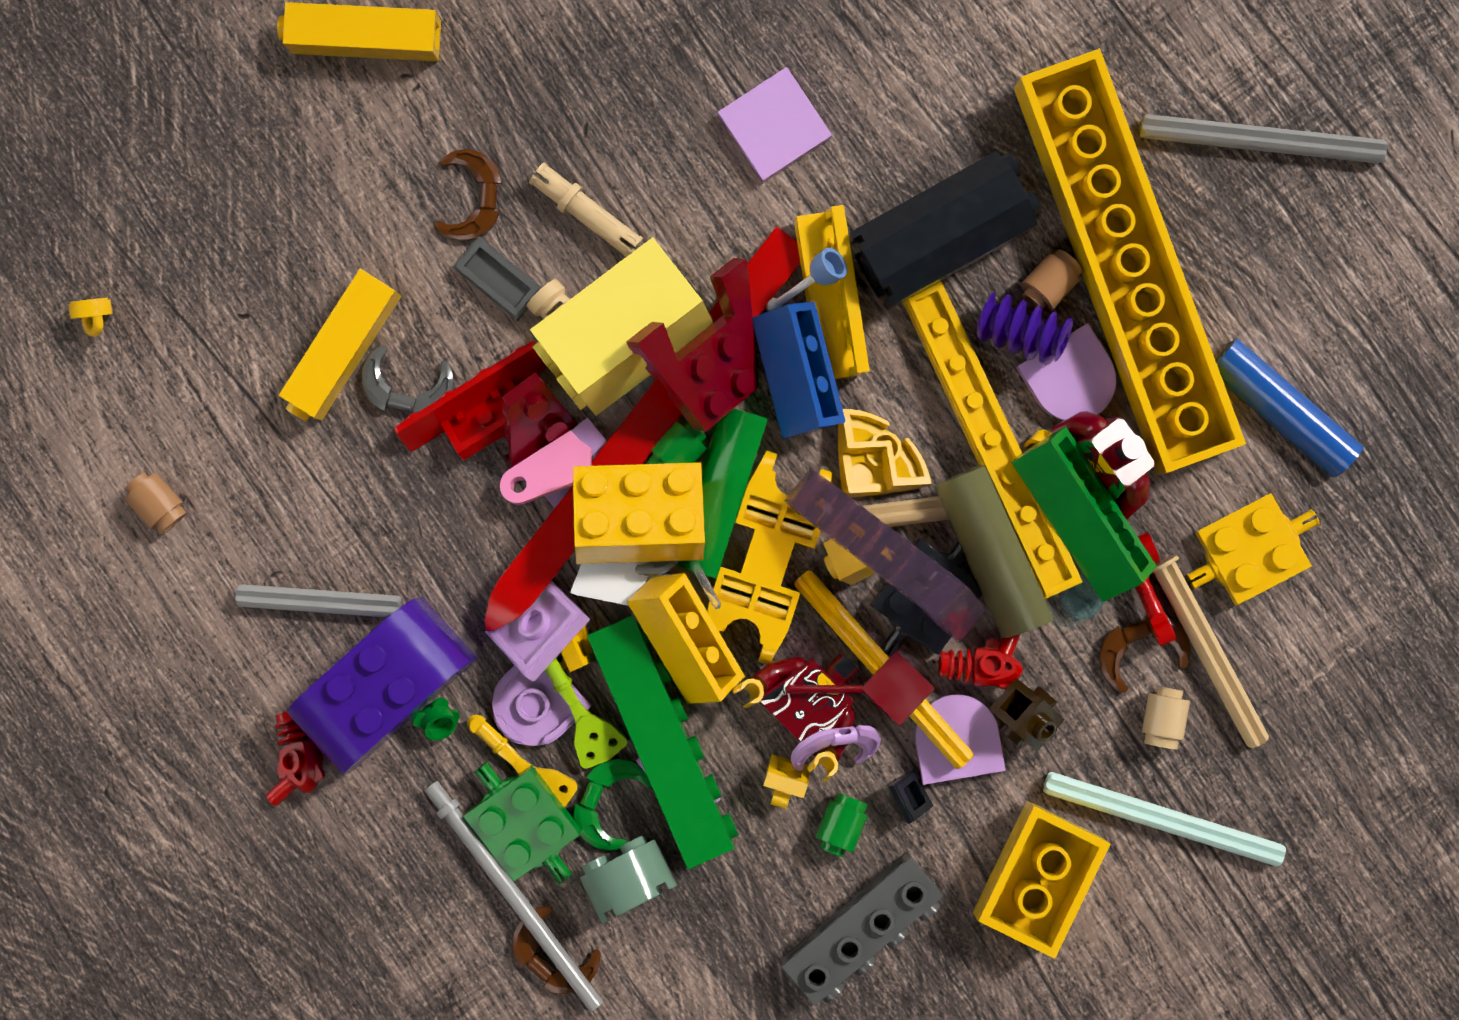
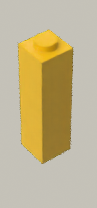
[277,2,441,62]
[278,269,402,422]

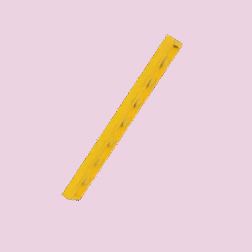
[903,281,1083,599]

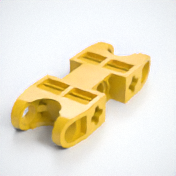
[707,451,832,665]

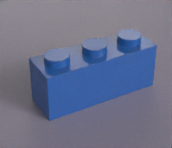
[753,301,846,439]

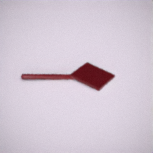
[785,651,935,726]

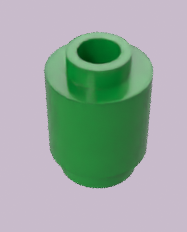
[647,421,707,464]
[815,792,868,858]

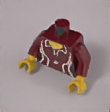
[733,652,859,782]

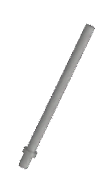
[424,781,604,1012]

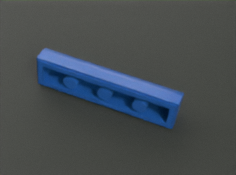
[1215,338,1364,478]

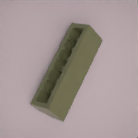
[934,465,1054,638]

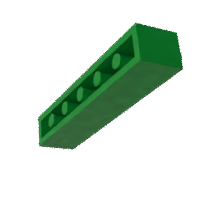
[587,615,739,869]

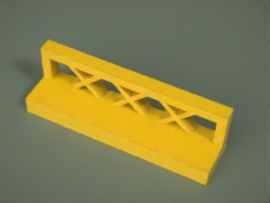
[794,205,870,379]

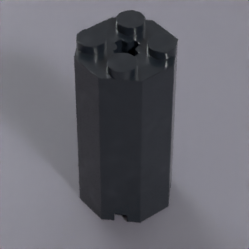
[848,151,1042,311]

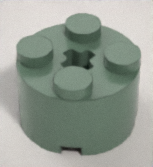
[579,836,677,924]

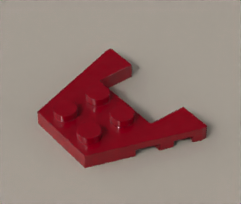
[626,258,759,431]

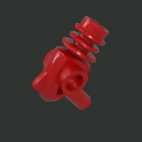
[938,634,1024,690]
[266,711,326,806]

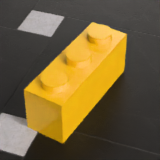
[626,573,745,704]

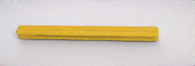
[794,570,973,769]

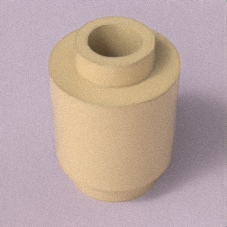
[1142,686,1190,750]

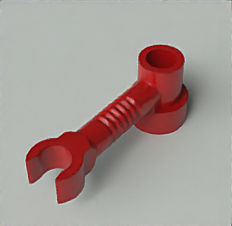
[1135,532,1176,646]

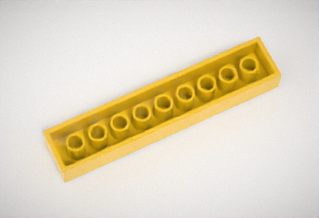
[1014,48,1246,475]

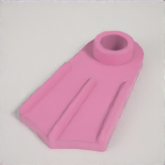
[500,431,592,505]

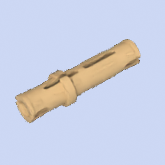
[529,162,644,258]

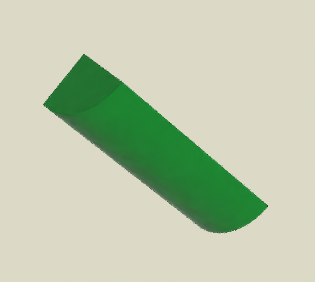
[676,409,768,579]
[1011,426,1157,603]

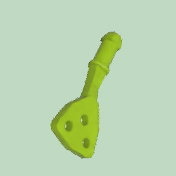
[544,657,627,769]

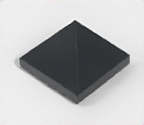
[889,770,933,824]

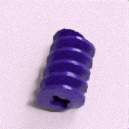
[977,292,1073,366]

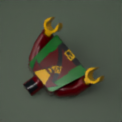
[1024,411,1155,520]

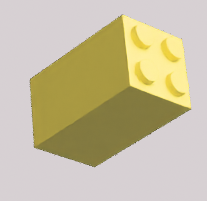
[530,237,713,416]

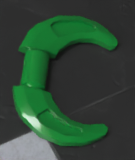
[574,758,651,850]

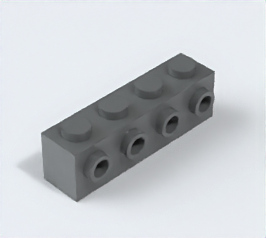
[781,852,943,1006]

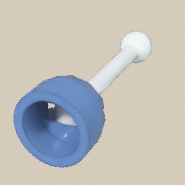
[766,248,847,312]

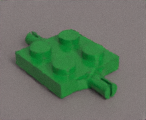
[463,761,582,884]

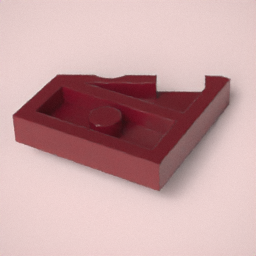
[502,372,577,468]

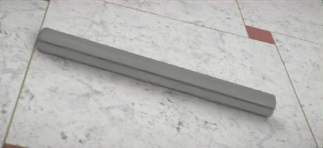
[1139,114,1387,164]

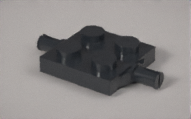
[870,538,982,656]

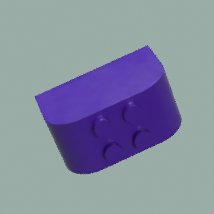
[286,597,478,776]

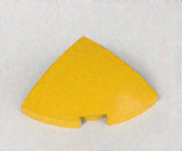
[838,409,932,498]

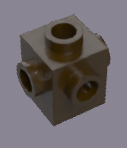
[989,678,1064,752]

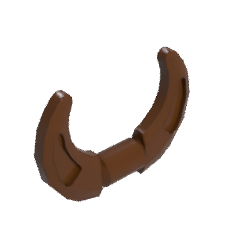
[435,149,502,241]
[1099,615,1191,692]
[513,906,601,994]

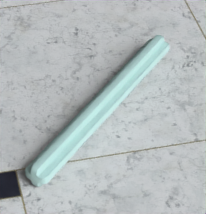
[1043,772,1286,867]

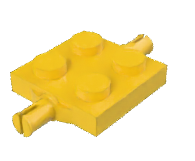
[1186,493,1320,606]

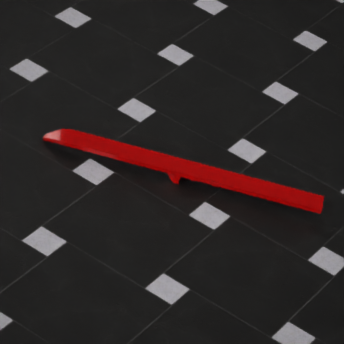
[485,226,800,631]

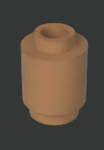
[1021,249,1083,311]
[124,472,187,535]

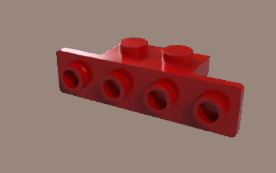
[394,341,548,461]

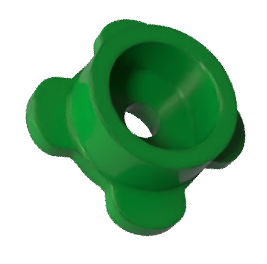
[412,697,460,741]

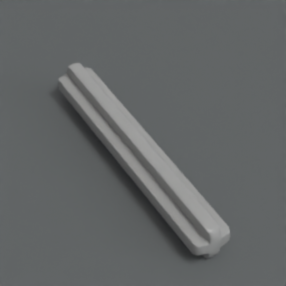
[235,584,401,618]

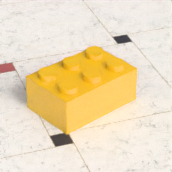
[573,463,705,564]
[972,801,1111,959]

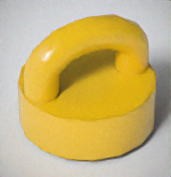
[68,297,113,337]

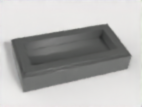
[453,236,542,322]

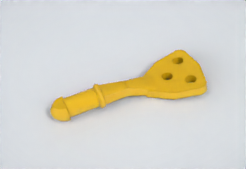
[467,714,577,807]

